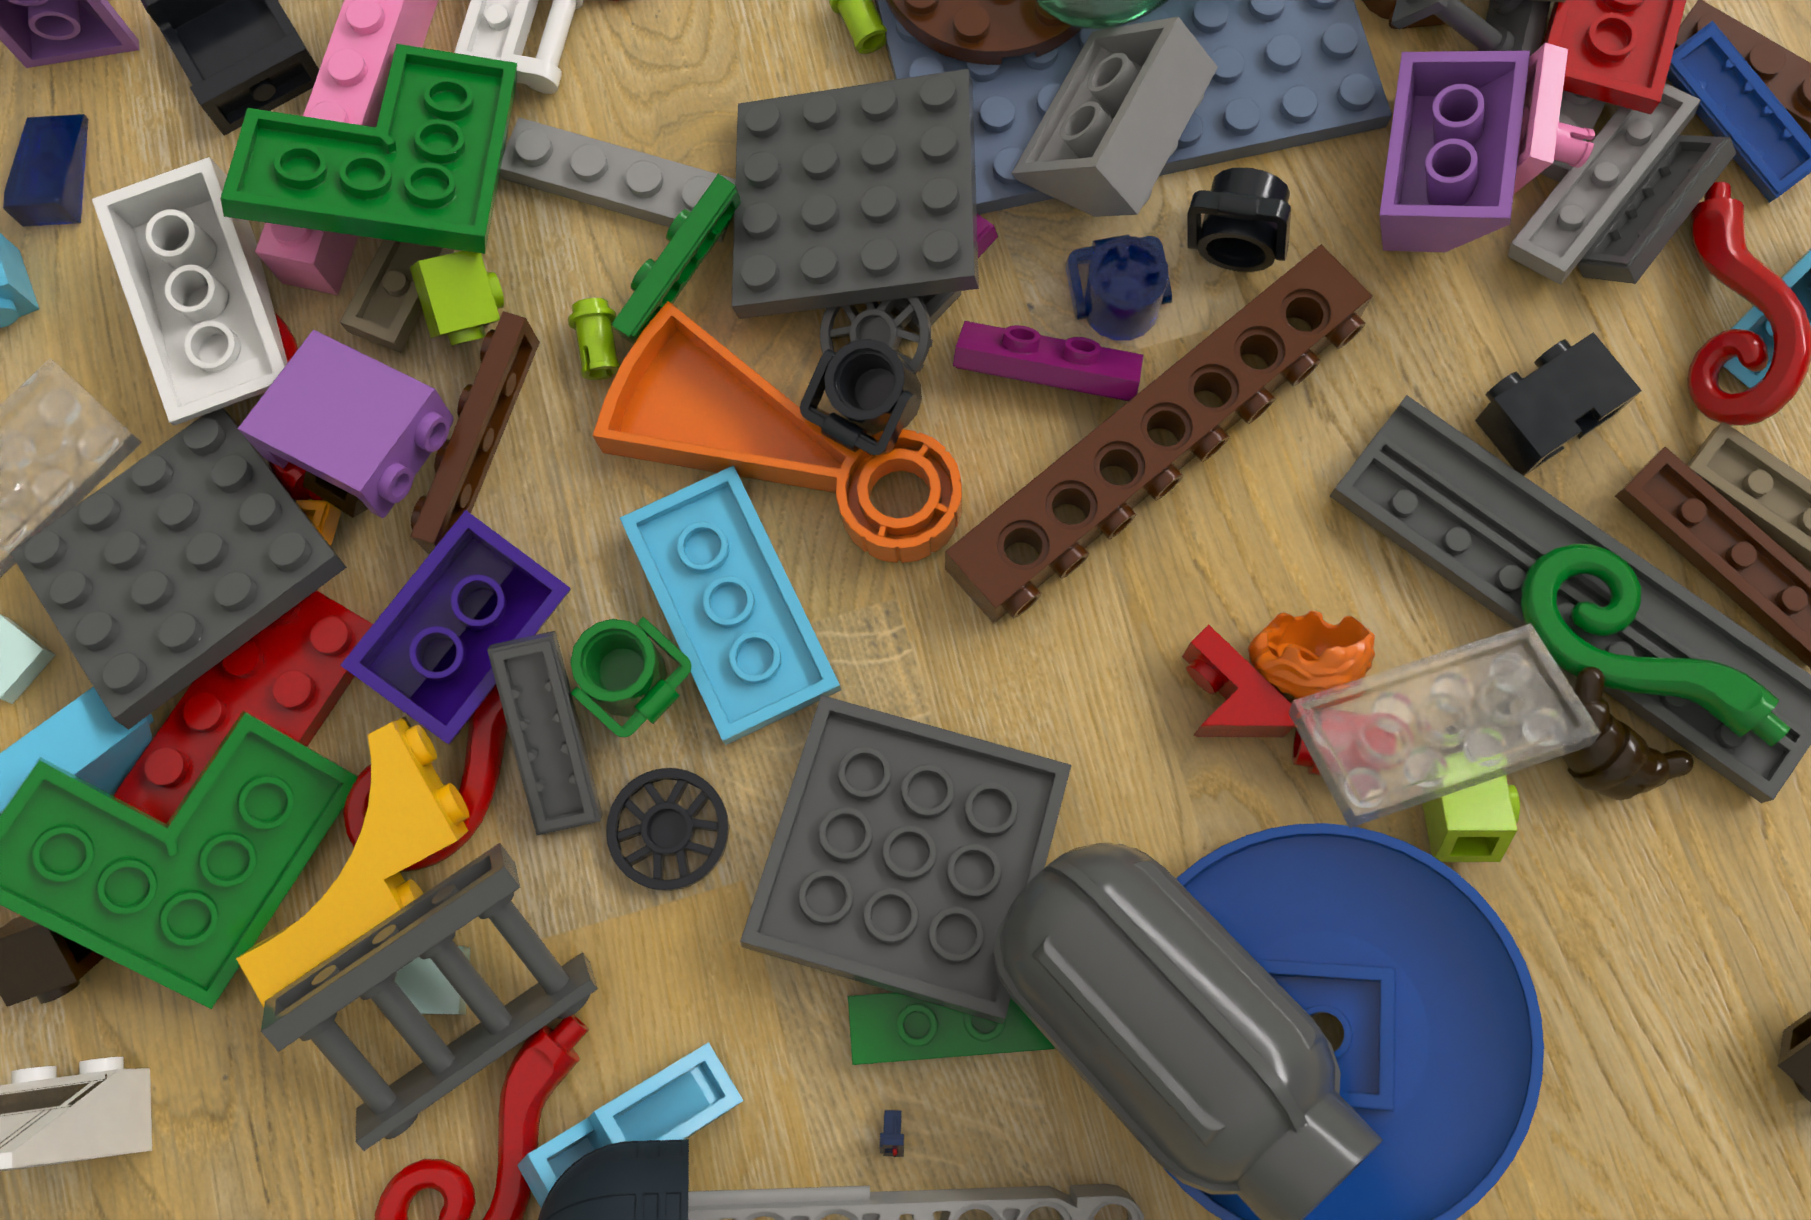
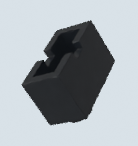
[1475,332,1642,476]

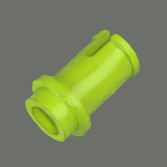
[829,0,887,54]
[568,298,620,380]

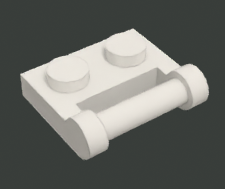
[454,0,584,94]

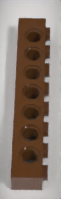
[945,244,1373,624]

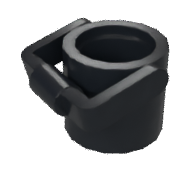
[1187,168,1291,272]
[800,339,922,455]

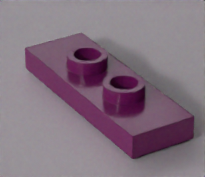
[953,321,1144,401]

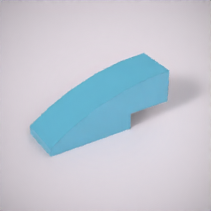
[517,1042,744,1208]

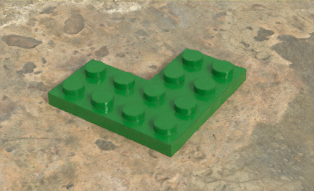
[220,44,517,254]
[0,710,358,1009]

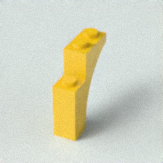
[236,716,469,1008]

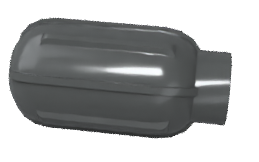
[993,843,1383,1220]

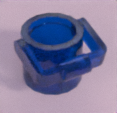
[1066,234,1172,340]

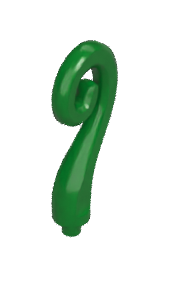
[1521,544,1791,747]

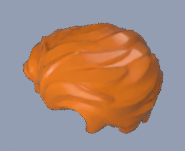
[1248,610,1375,701]

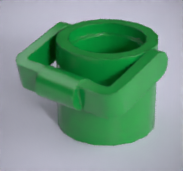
[570,617,691,738]

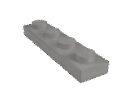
[1508,83,1701,285]
[500,117,736,242]

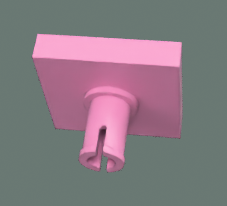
[1514,43,1595,194]

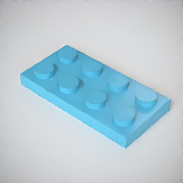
[620,465,841,745]

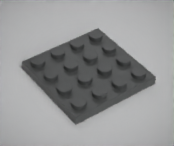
[732,69,979,319]
[10,408,347,730]
[740,695,1071,1024]

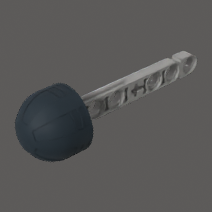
[538,1139,1144,1220]

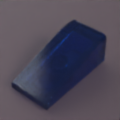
[3,114,88,227]

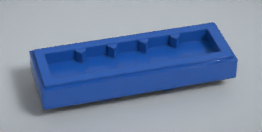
[1667,20,1811,203]

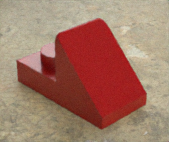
[1182,625,1305,738]

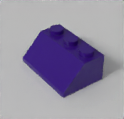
[340,510,571,745]

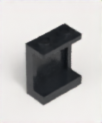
[141,0,319,136]

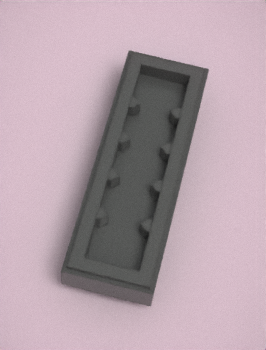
[1577,135,1736,284]
[487,631,603,835]

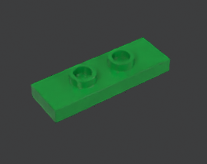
[611,173,741,345]
[848,992,1055,1065]

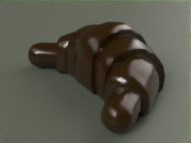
[1554,666,1694,801]

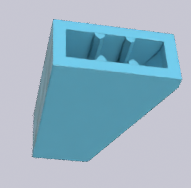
[0,687,154,813]

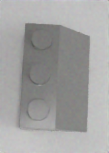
[1011,17,1218,217]

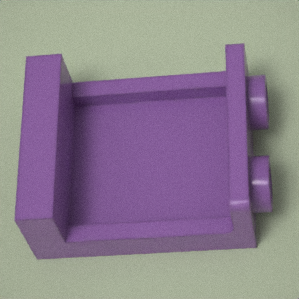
[237,329,454,518]

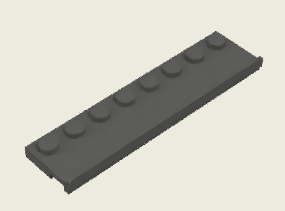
[1330,395,1811,803]

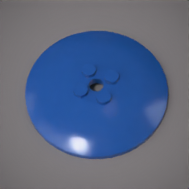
[1163,823,1544,1220]

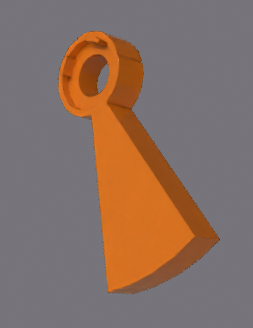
[592,301,962,563]

